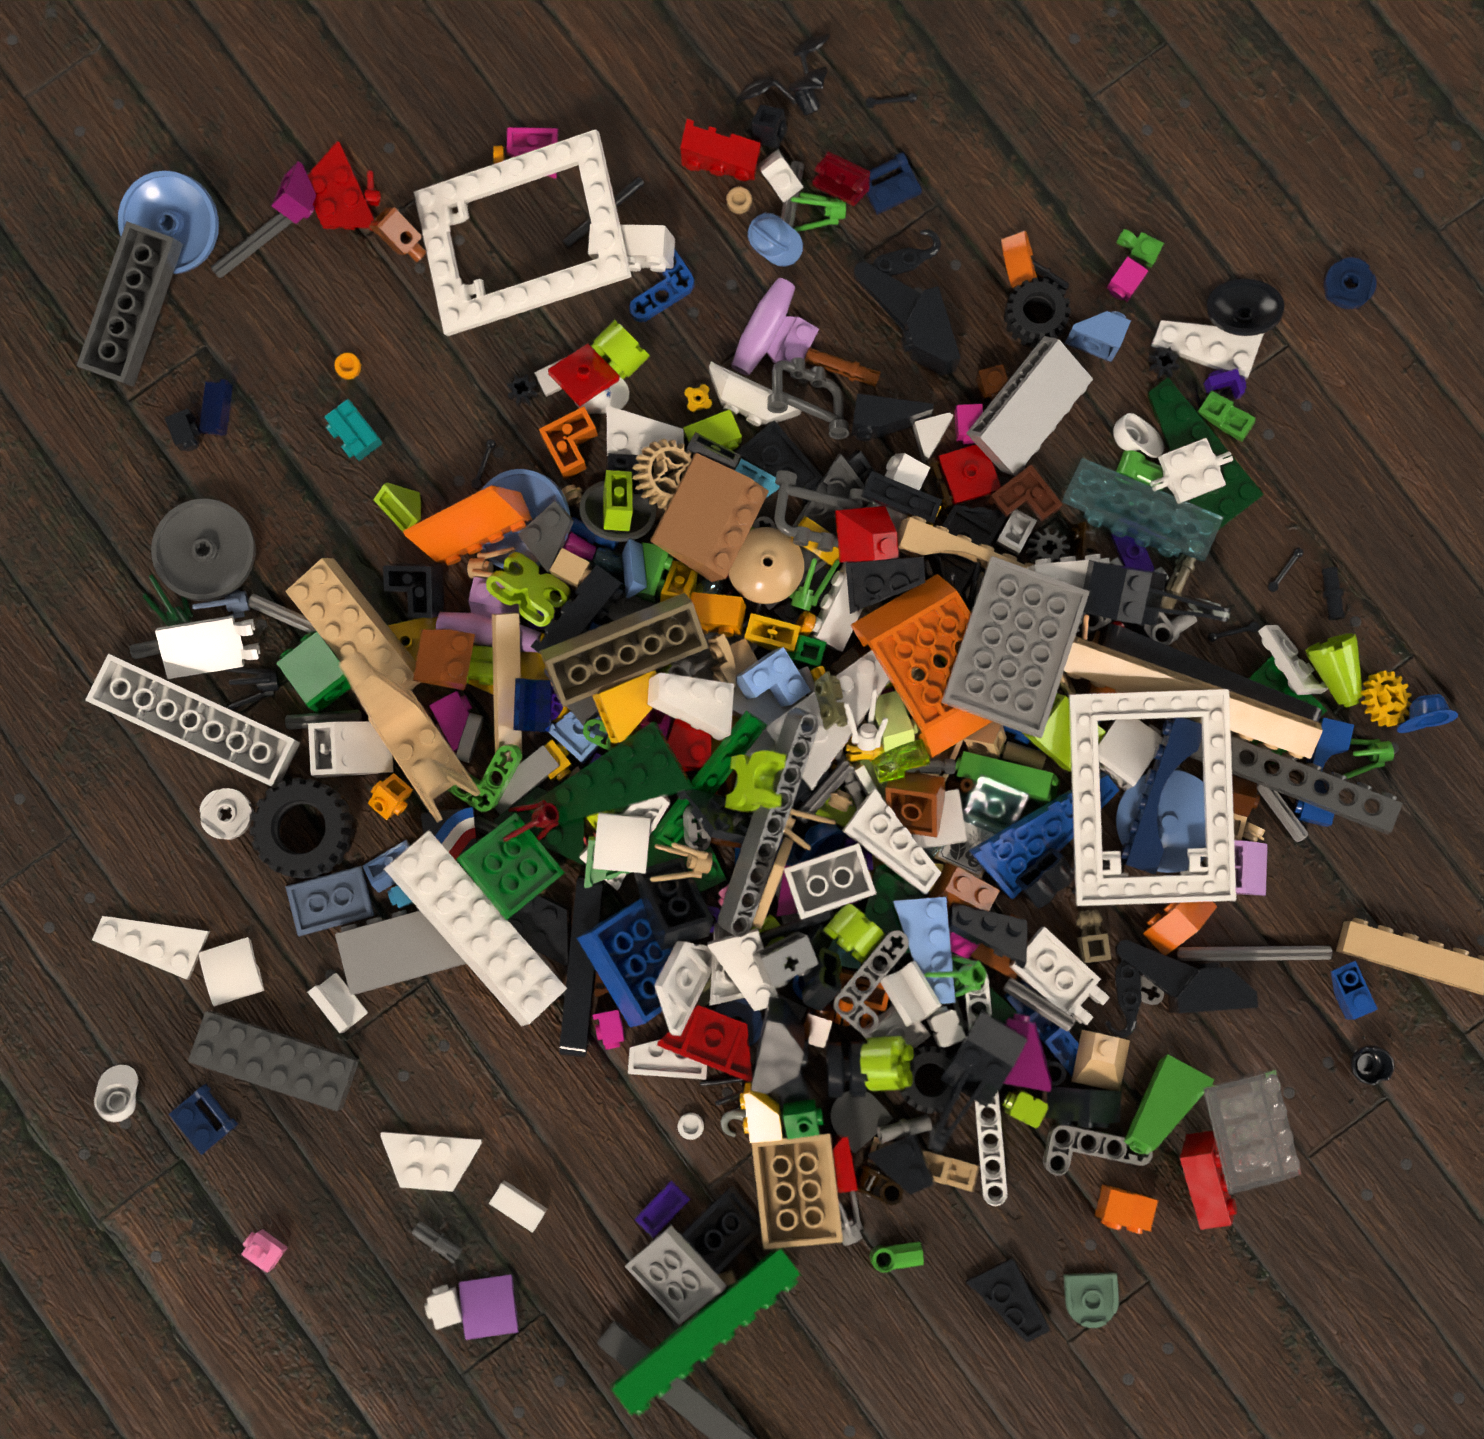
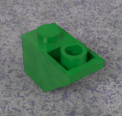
[786,635,827,670]

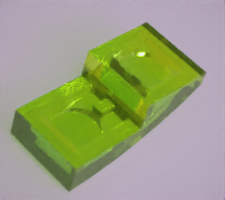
[871,739,930,783]

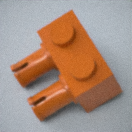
[833,968,889,1028]

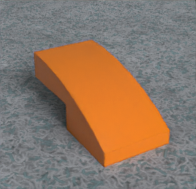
[1002,231,1037,288]

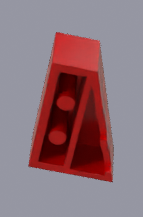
[680,119,761,181]
[667,718,712,771]
[1180,1130,1237,1230]

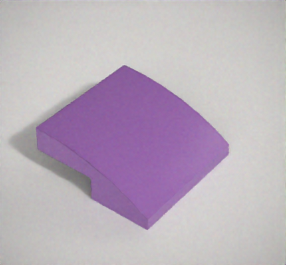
[459,1275,519,1340]

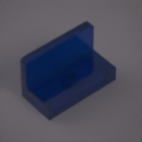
[199,379,233,436]
[513,678,552,732]

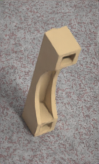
[897,516,1034,570]

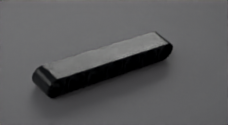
[559,875,604,1057]

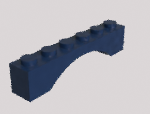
[1120,717,1202,875]

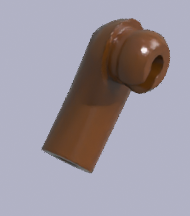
[945,774,974,793]

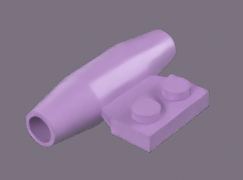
[731,278,819,376]
[436,577,541,652]

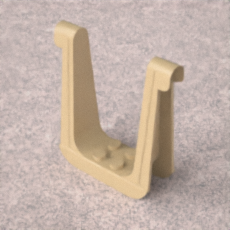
[340,652,481,823]

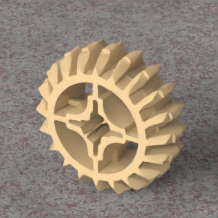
[632,439,692,509]

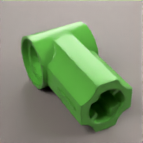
[1115,450,1163,491]
[869,1241,924,1273]

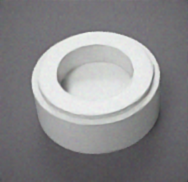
[678,1113,704,1140]

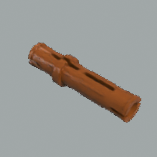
[805,347,881,387]

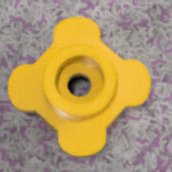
[685,384,712,412]

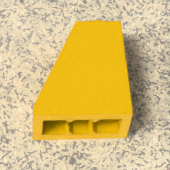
[592,670,658,743]

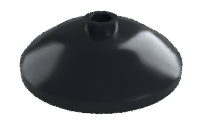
[1207,279,1284,336]

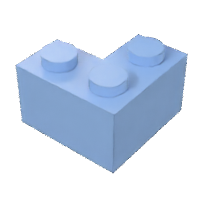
[736,647,811,707]

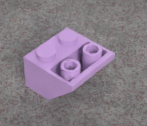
[1234,840,1267,896]

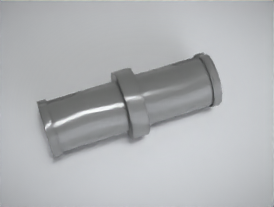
[877,1114,932,1144]

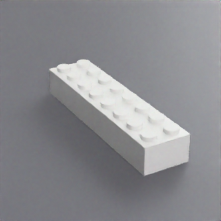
[85,654,300,788]
[384,831,567,1026]

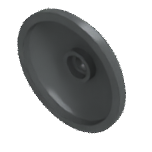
[579,481,656,542]

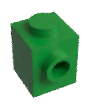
[783,1099,823,1140]

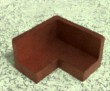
[988,465,1063,522]

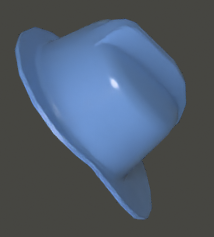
[748,213,803,266]

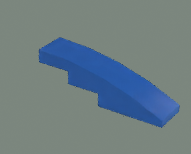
[1004,980,1079,1077]

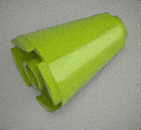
[1305,633,1363,707]

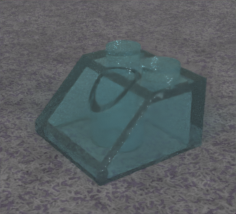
[962,774,1029,834]

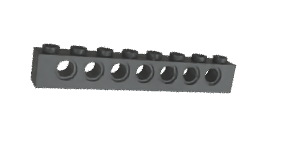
[1189,733,1403,834]

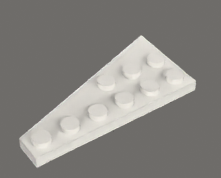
[765,650,890,790]

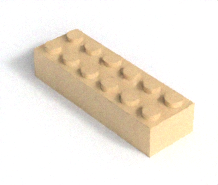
[285,558,421,691]

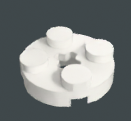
[200,788,254,840]

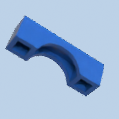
[1294,717,1354,827]

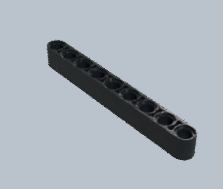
[1100,624,1322,722]

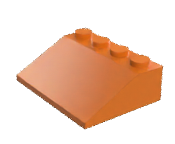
[403,485,533,565]

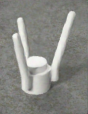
[844,689,888,751]

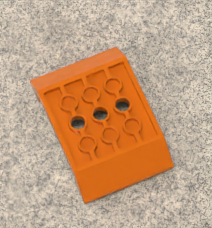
[850,574,993,758]

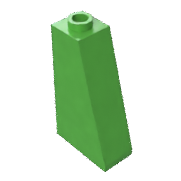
[955,751,1061,804]
[1124,1054,1214,1155]

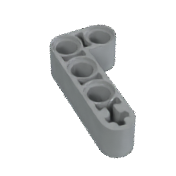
[834,931,909,1034]
[1043,1124,1153,1175]

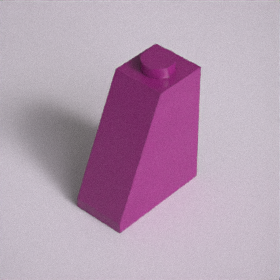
[1004,1013,1052,1092]

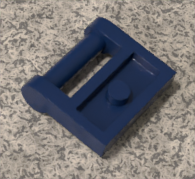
[866,152,922,215]
[169,1084,239,1155]

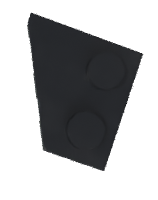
[868,1134,936,1195]

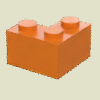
[539,406,598,480]
[1143,901,1217,956]
[1095,1184,1158,1234]

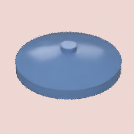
[118,171,219,274]
[481,469,570,569]
[1116,769,1206,873]

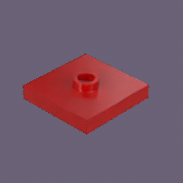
[548,344,619,407]
[937,444,1001,505]

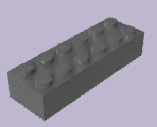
[77,221,183,387]
[188,1011,360,1111]

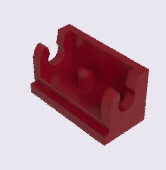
[812,151,870,206]

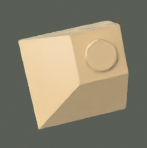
[1072,1030,1130,1091]

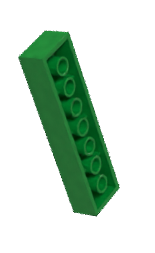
[609,1248,801,1416]

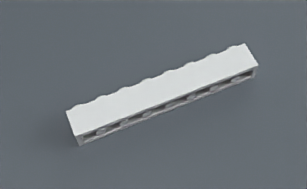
[808,453,930,652]

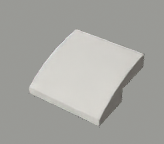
[593,812,651,873]
[198,937,264,1006]

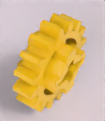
[1361,670,1412,727]

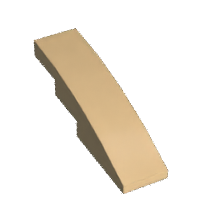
[868,1137,980,1192]

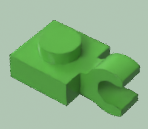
[1116,229,1164,268]

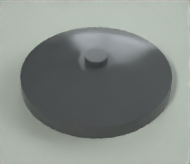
[151,499,256,601]

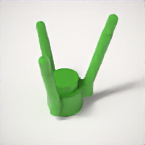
[791,192,846,232]
[789,558,840,611]
[1343,739,1394,779]
[924,954,986,997]

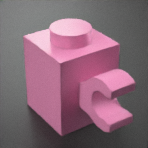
[241,1229,288,1273]

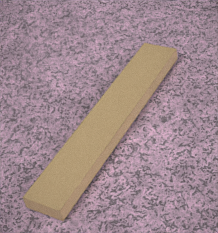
[492,612,522,767]

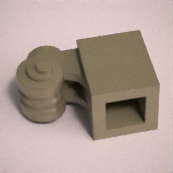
[1076,909,1112,963]

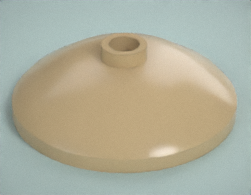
[728,527,804,604]

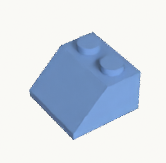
[1065,311,1131,362]

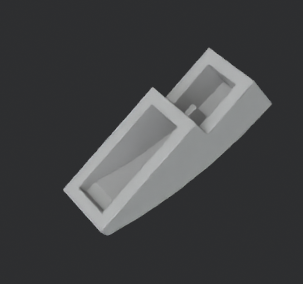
[485,745,560,815]

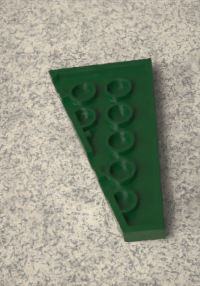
[1147,378,1264,542]
[530,722,694,829]

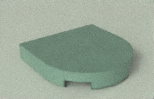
[1063,1272,1119,1328]

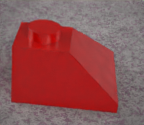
[835,506,899,562]
[831,1135,857,1193]

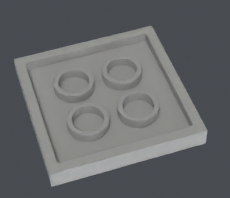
[625,1226,726,1325]

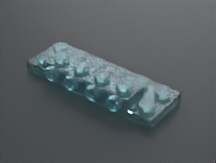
[1062,458,1224,562]

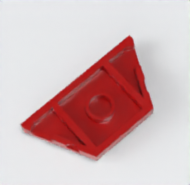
[307,141,374,231]
[656,1005,752,1083]

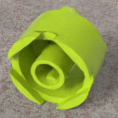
[591,320,650,380]
[823,903,886,965]
[860,1036,914,1091]

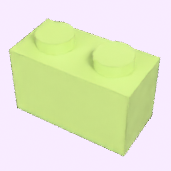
[874,691,918,753]

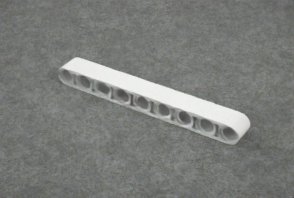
[965,973,1007,1206]

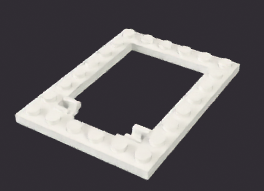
[414,129,632,336]
[1069,689,1236,906]

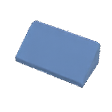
[622,539,647,598]
[363,839,410,892]

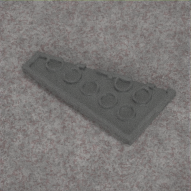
[763,454,873,610]

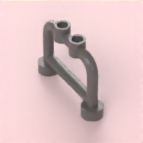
[767,357,849,439]
[775,471,869,552]

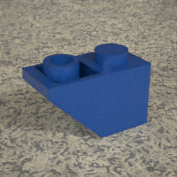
[1330,961,1378,1020]

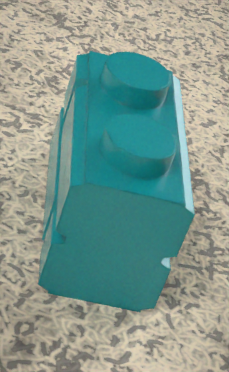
[324,399,382,461]

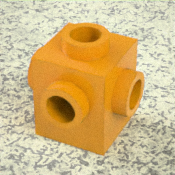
[368,773,413,820]

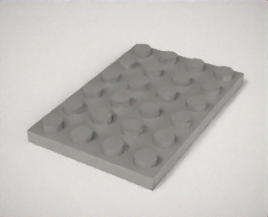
[941,556,1090,738]

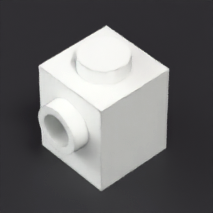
[425,1285,463,1330]

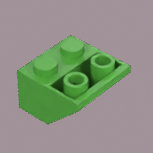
[634,543,674,604]

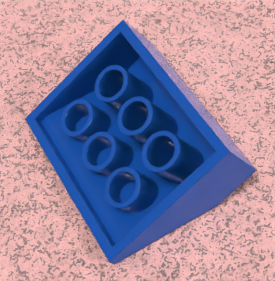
[577,898,674,1028]

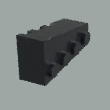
[530,565,625,654]

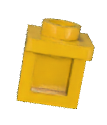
[544,740,573,782]

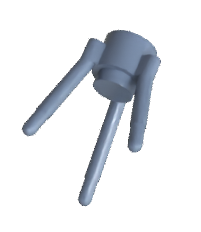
[192,589,250,619]

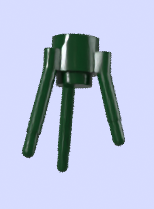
[143,574,194,626]

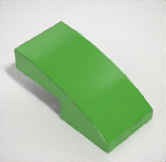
[1198,391,1256,442]

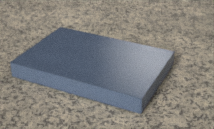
[285,866,375,937]

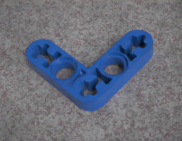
[630,249,694,322]

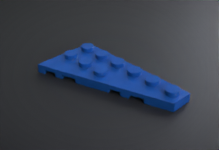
[969,771,1119,900]

